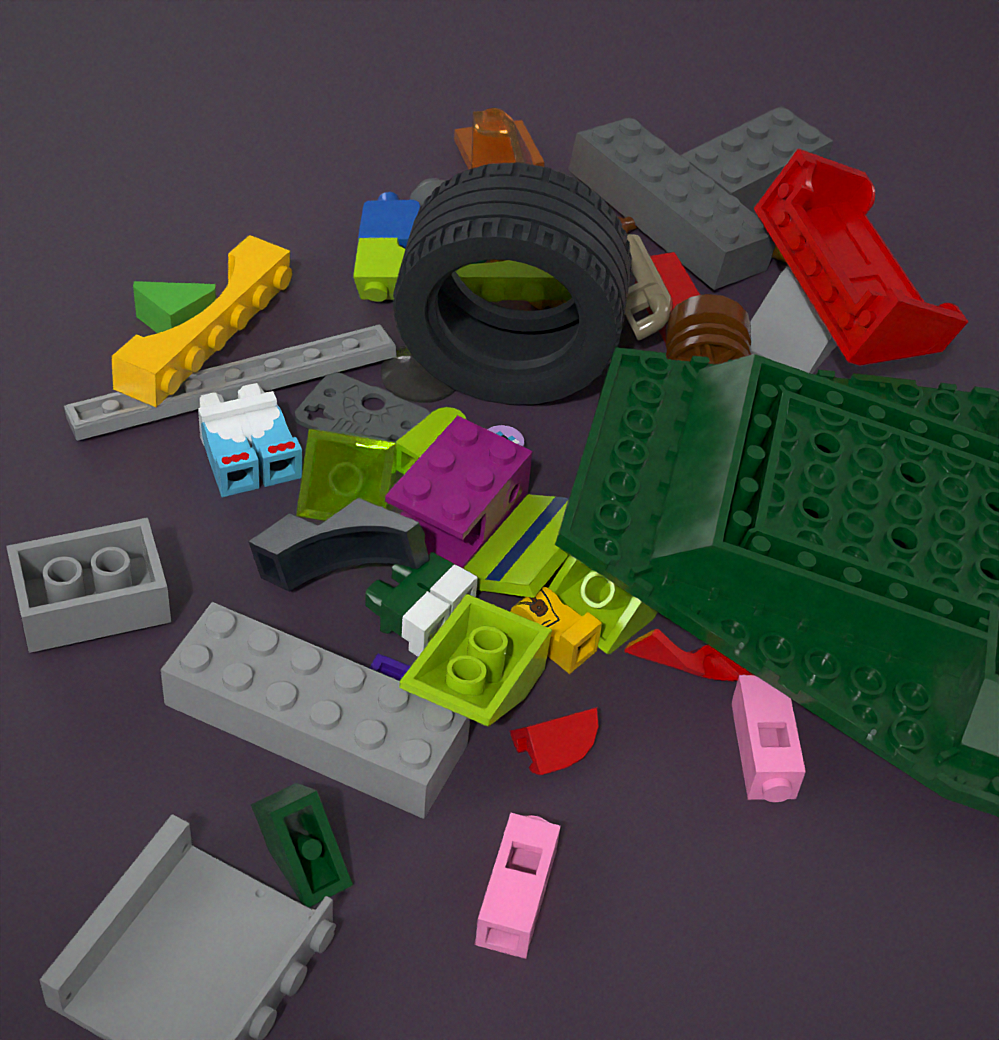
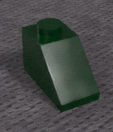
[251,783,353,908]

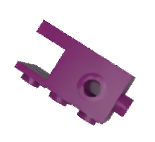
[385,416,533,568]

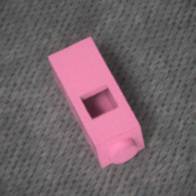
[731,675,806,802]
[475,813,560,959]

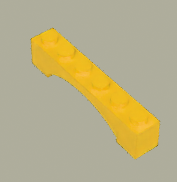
[112,235,292,407]

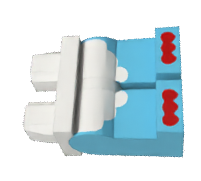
[198,383,302,497]

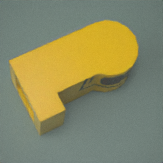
[510,586,602,674]

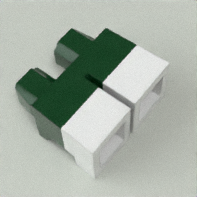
[365,552,478,656]

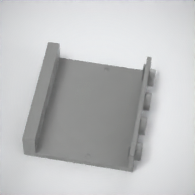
[40,814,336,1040]

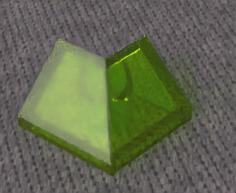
[296,428,397,521]

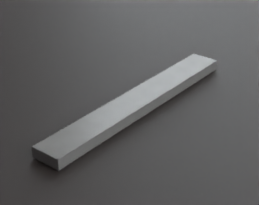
[64,325,396,441]

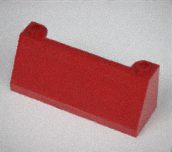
[754,148,968,365]

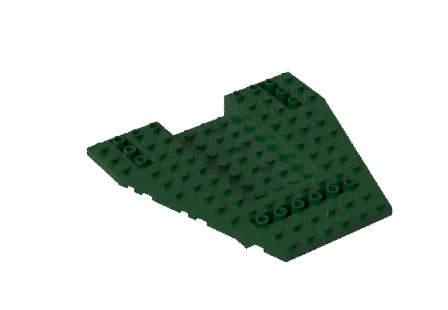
[555,347,999,817]

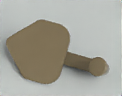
[625,234,672,341]

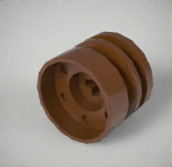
[665,294,752,364]

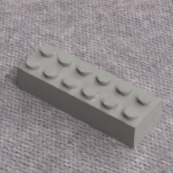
[161,602,470,819]

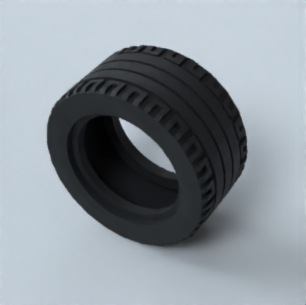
[393,162,632,405]

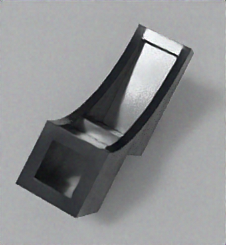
[249,498,430,592]

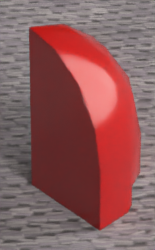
[510,707,598,775]

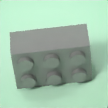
[6,518,171,653]

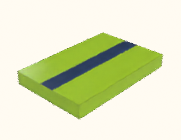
[463,494,569,598]

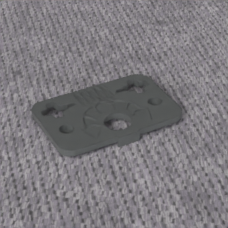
[295,372,431,463]

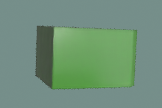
[133,281,217,333]

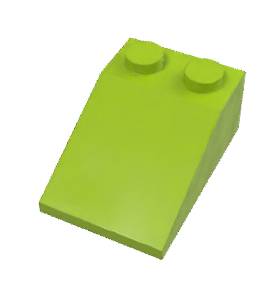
[399,594,552,727]

